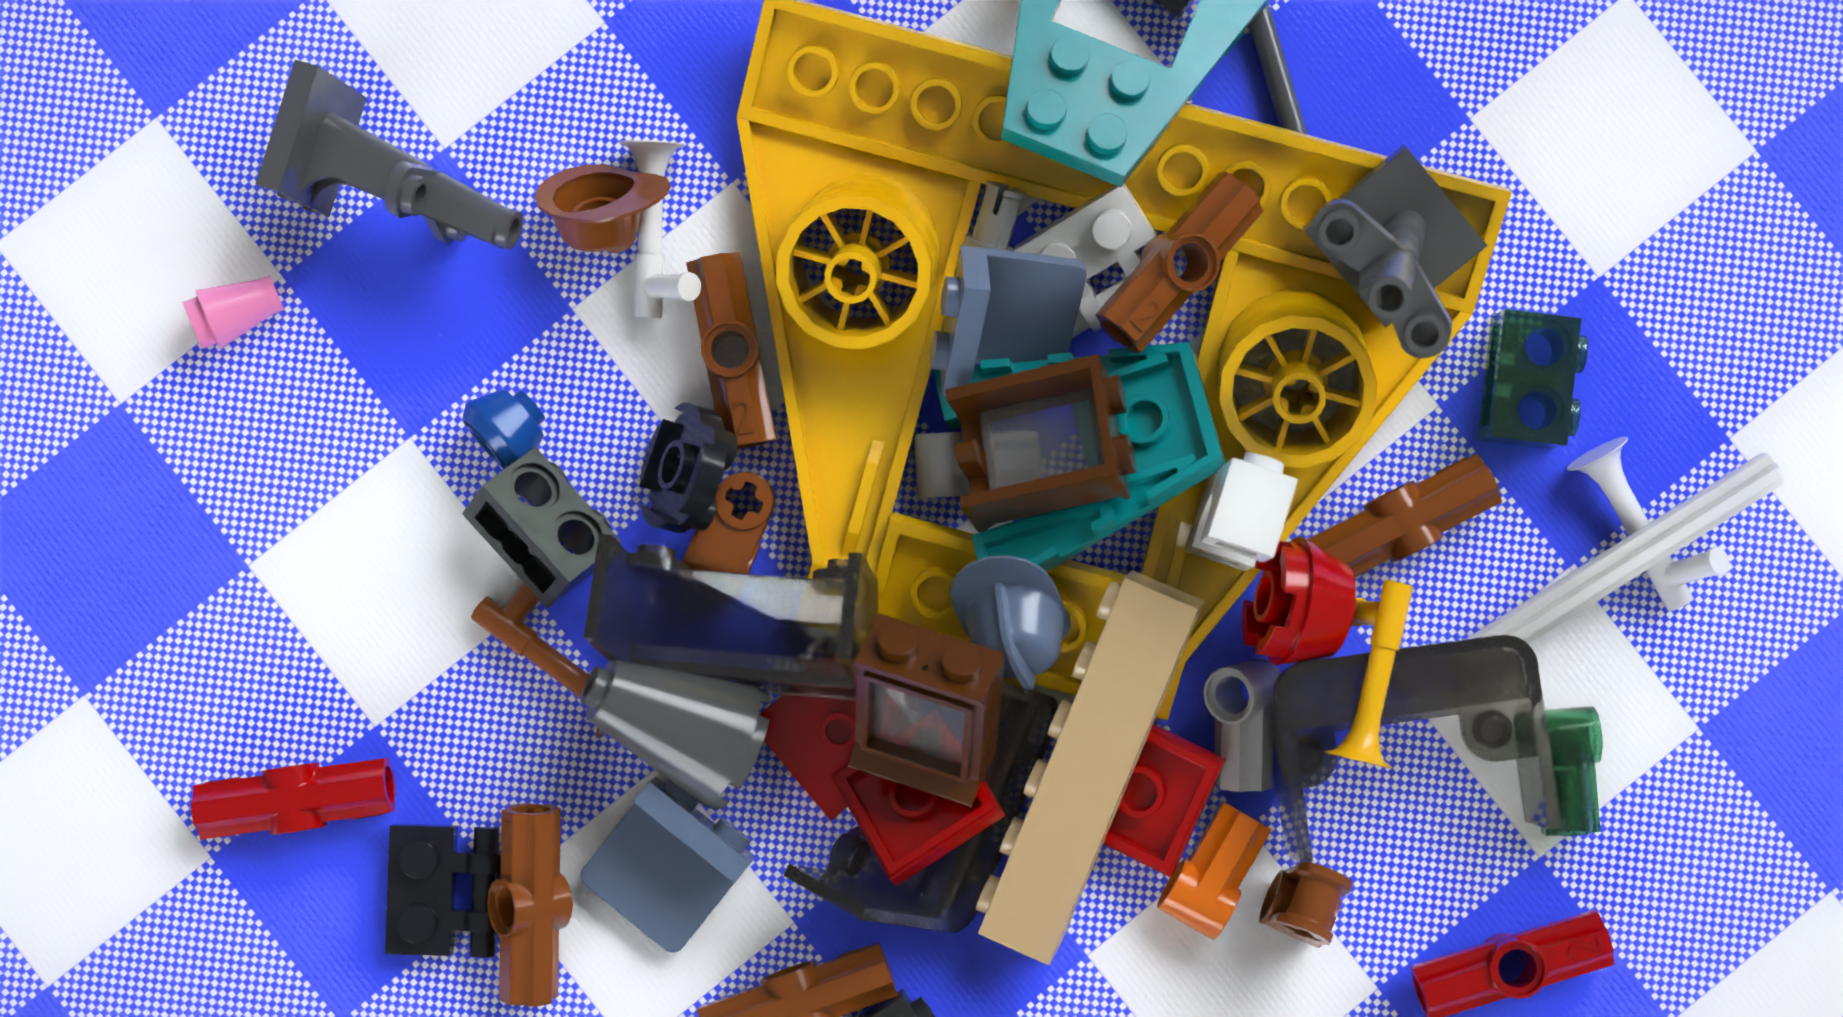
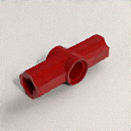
[191,757,397,840]
[1410,910,1615,1017]

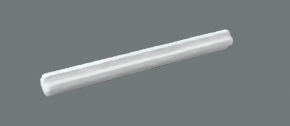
[1440,453,1784,685]

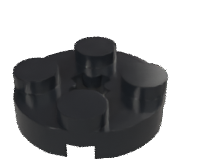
[640,402,738,534]

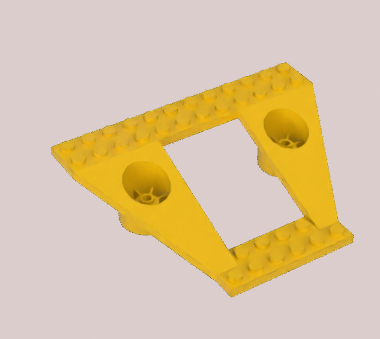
[736,0,1512,720]

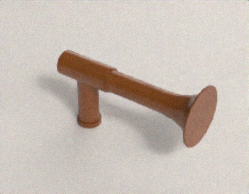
[471,582,605,738]

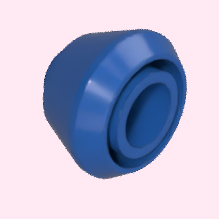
[462,389,546,469]

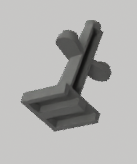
[256,59,523,249]
[1303,144,1488,358]

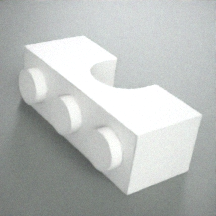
[1184,452,1298,571]

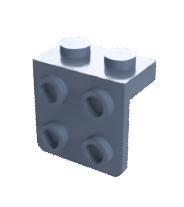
[930,245,1087,397]
[580,776,756,953]

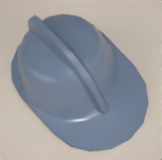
[950,555,1071,690]

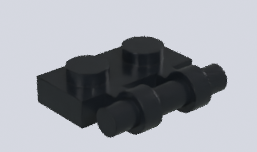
[385,824,501,958]

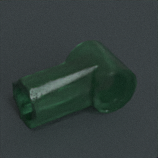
[1524,706,1603,836]

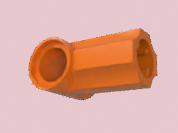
[1157,801,1272,940]

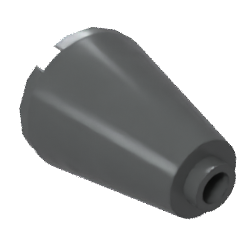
[580,659,771,810]

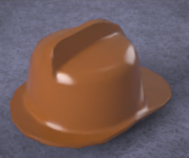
[534,164,671,253]

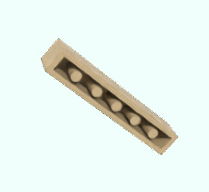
[976,570,1205,966]

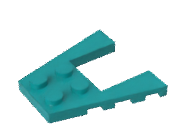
[1000,0,1269,187]
[933,342,1226,572]

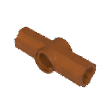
[1095,172,1264,353]
[686,252,777,449]
[1306,454,1502,577]
[487,803,573,1007]
[697,942,898,1017]

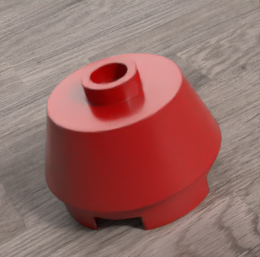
[1242,537,1357,665]

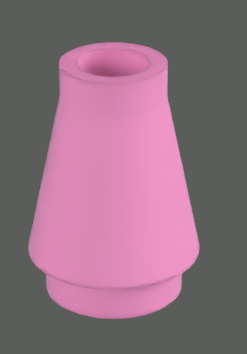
[182,275,284,349]

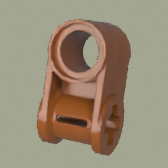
[679,472,776,598]
[1259,861,1354,948]

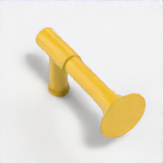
[1324,580,1413,769]

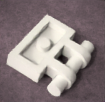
[1014,183,1179,339]

